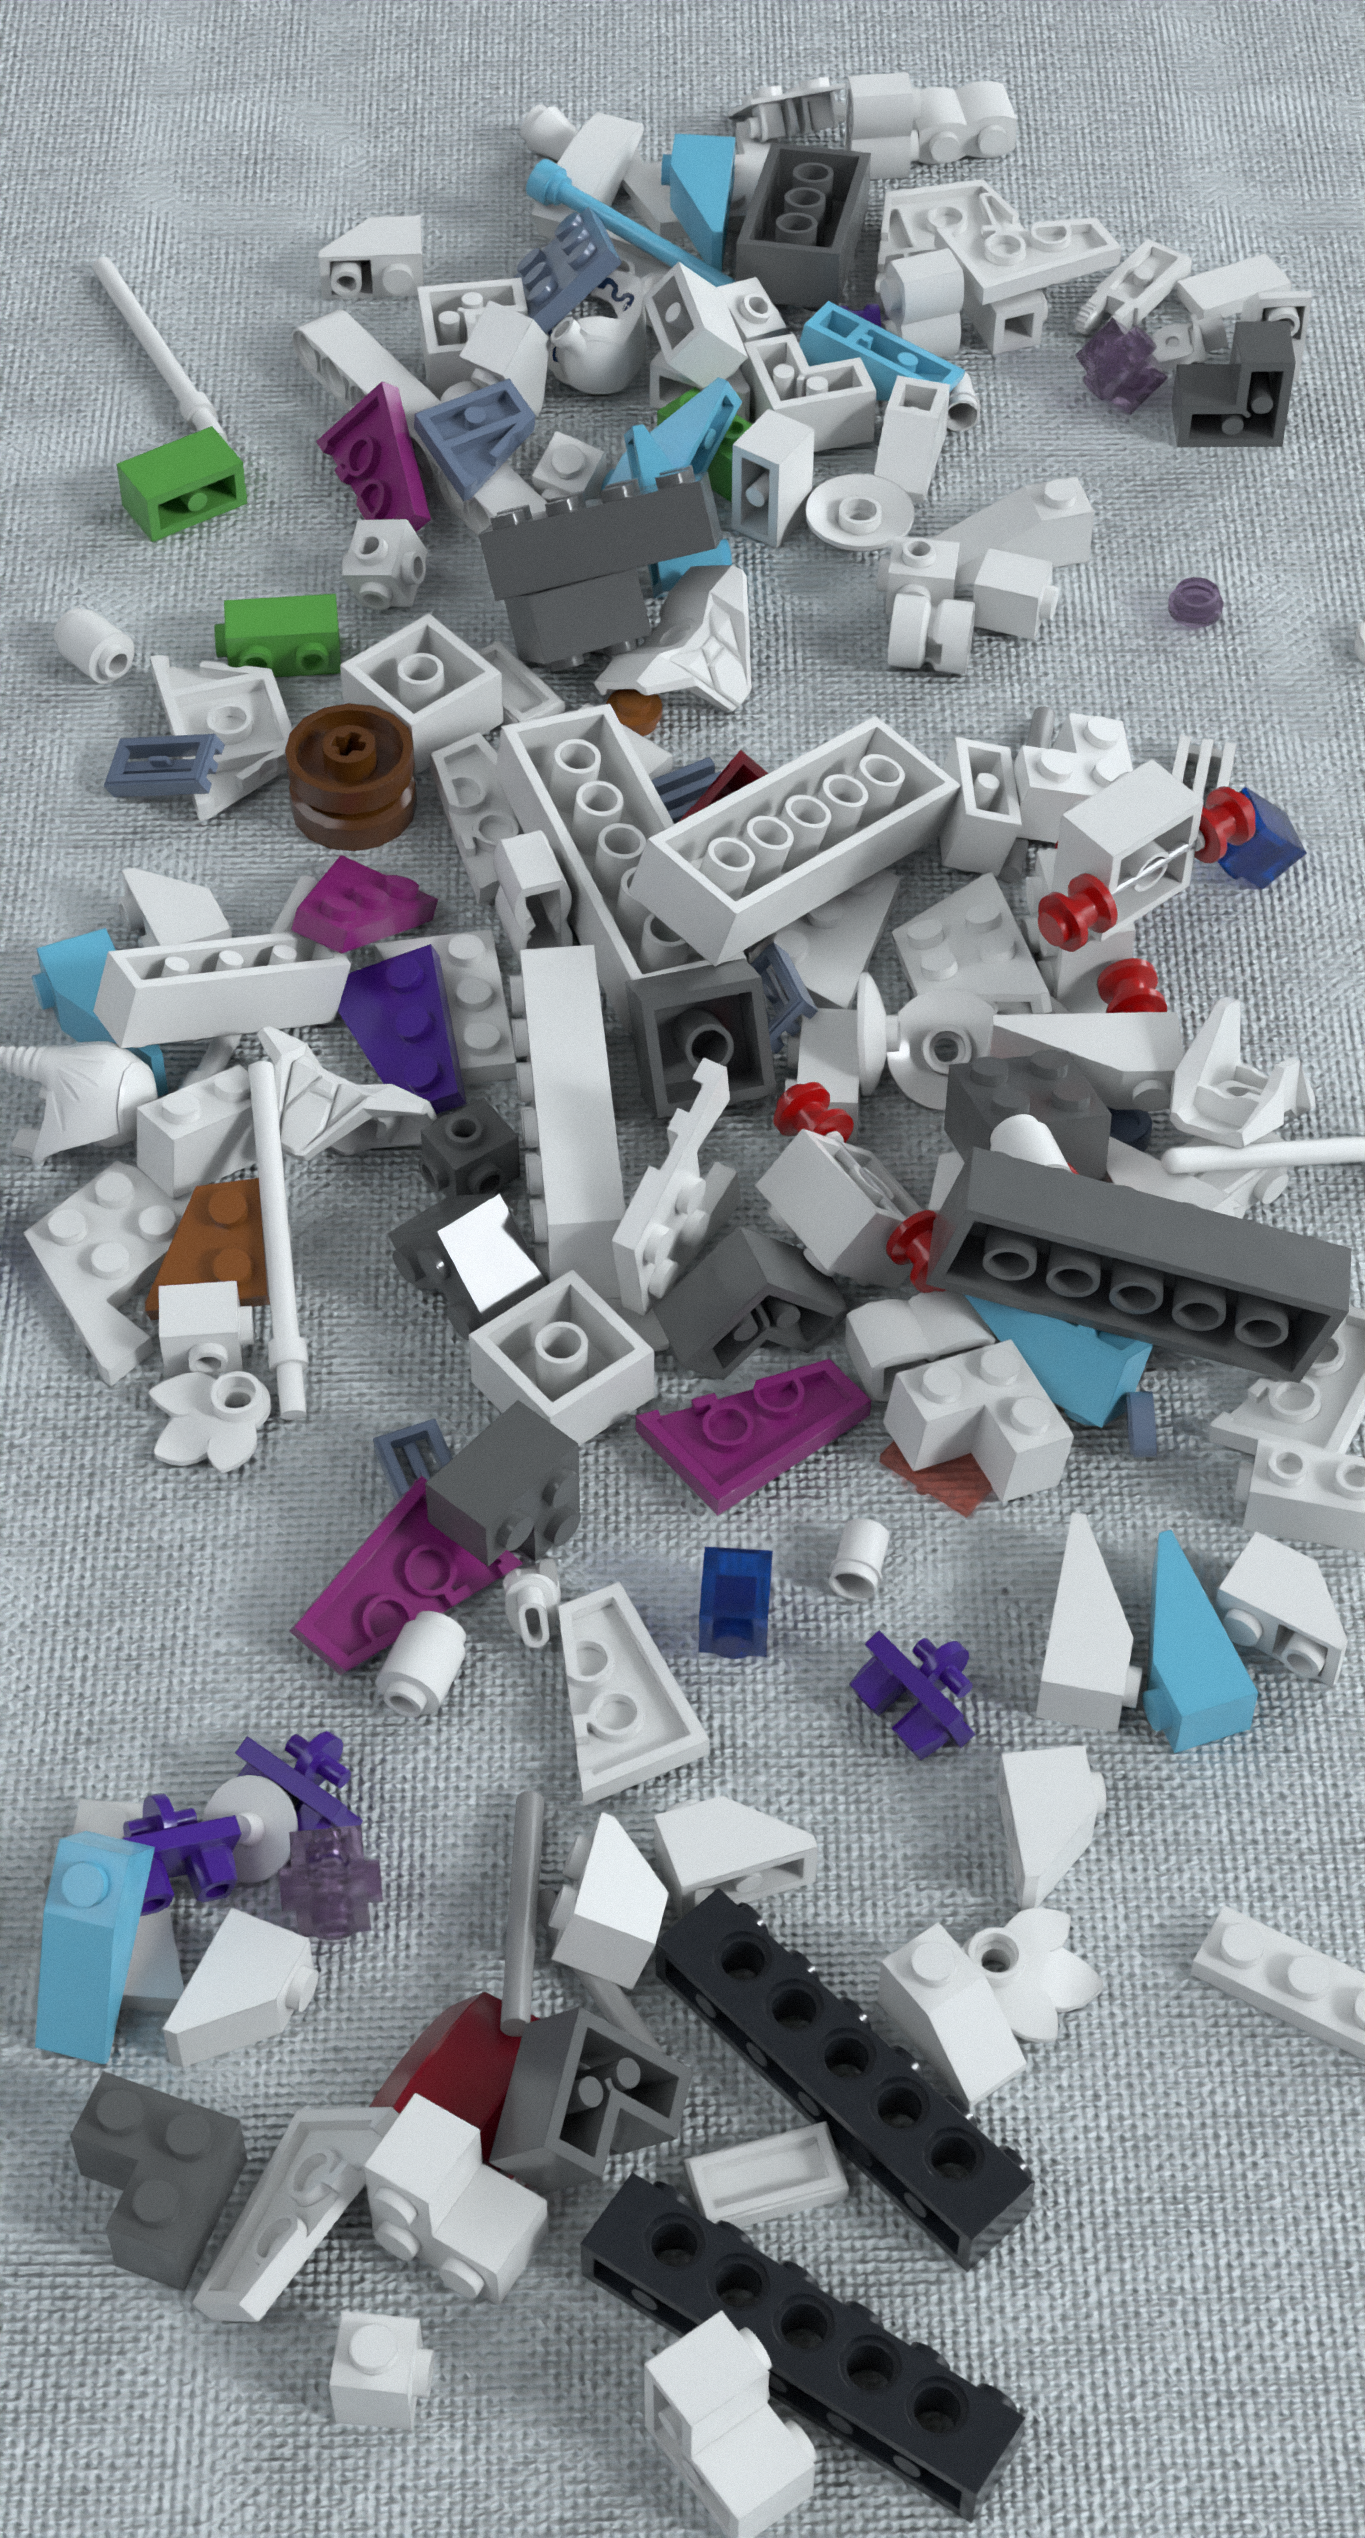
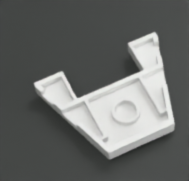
[620,122,781,239]
[874,179,1068,308]
[611,1058,741,1316]
[24,1161,292,1386]

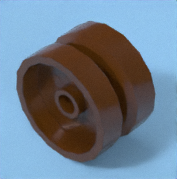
[285,703,417,851]

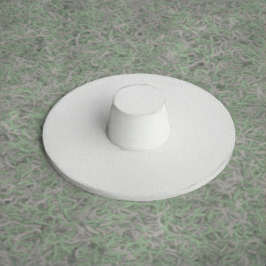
[202,1775,298,1883]

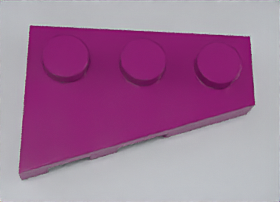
[291,855,438,954]
[635,1359,871,1516]
[289,1475,523,1676]

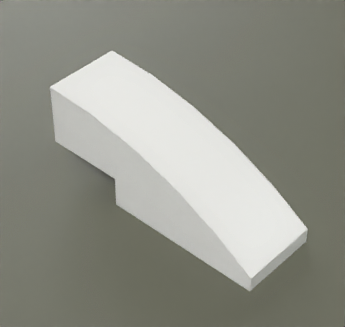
[531,112,644,239]

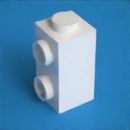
[962,283,1048,355]
[785,1008,861,1143]
[1233,1438,1365,1553]

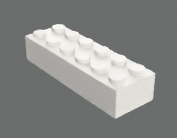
[495,704,747,1033]
[628,716,961,967]
[509,945,626,1303]

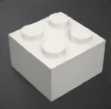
[340,614,503,775]
[469,1269,654,1447]

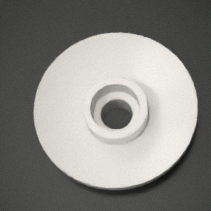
[806,474,914,551]
[857,972,901,1096]
[886,988,998,1111]

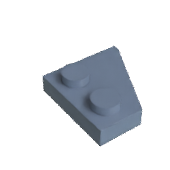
[414,378,536,502]

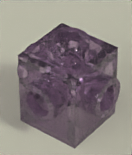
[1075,317,1168,415]
[278,1825,383,1940]

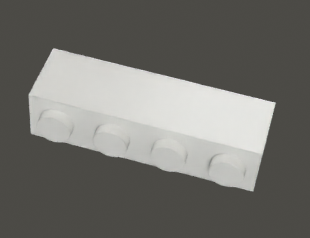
[93,931,351,1049]

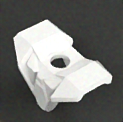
[594,565,752,711]
[1169,996,1316,1149]
[257,1026,438,1161]

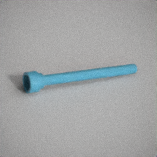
[526,159,735,287]

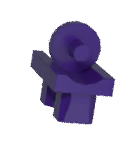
[849,1630,976,1761]
[235,1731,363,1858]
[122,1793,242,1917]

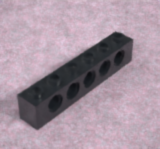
[655,1888,1035,2272]
[580,2172,1026,2524]

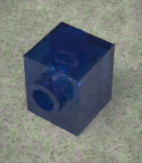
[1217,786,1307,890]
[698,1547,773,1659]

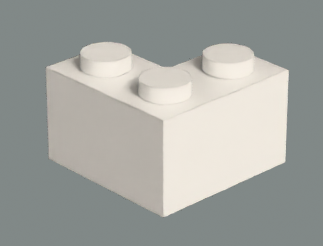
[417,278,528,400]
[742,334,876,452]
[1013,713,1133,843]
[883,1339,1074,1503]
[364,2093,548,2305]
[644,2310,817,2538]

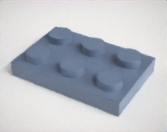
[514,206,622,334]

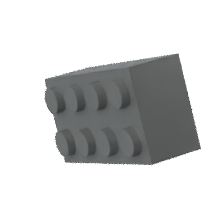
[735,143,871,312]
[479,465,723,601]

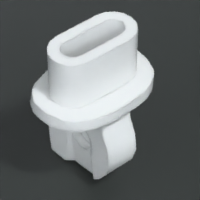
[1151,313,1229,373]
[503,1558,561,1648]

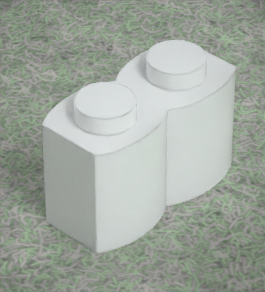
[844,72,922,180]
[912,81,1017,164]
[880,248,964,358]
[493,830,573,966]
[845,1290,995,1401]

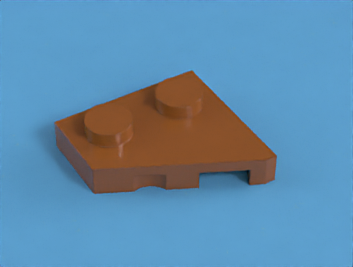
[145,1178,270,1320]

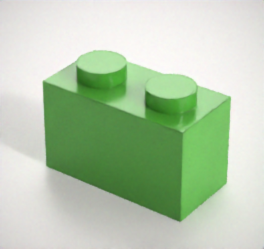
[116,426,247,542]

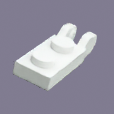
[1074,239,1192,347]

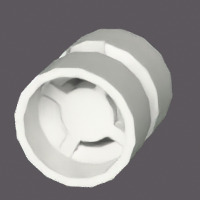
[888,593,975,674]

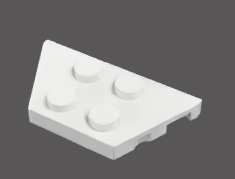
[150,655,293,821]
[891,872,1053,1014]

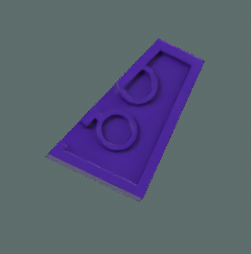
[337,944,467,1115]

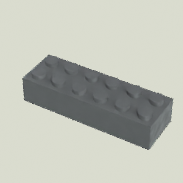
[926,1146,1352,1383]

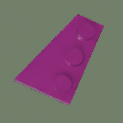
[316,381,431,532]

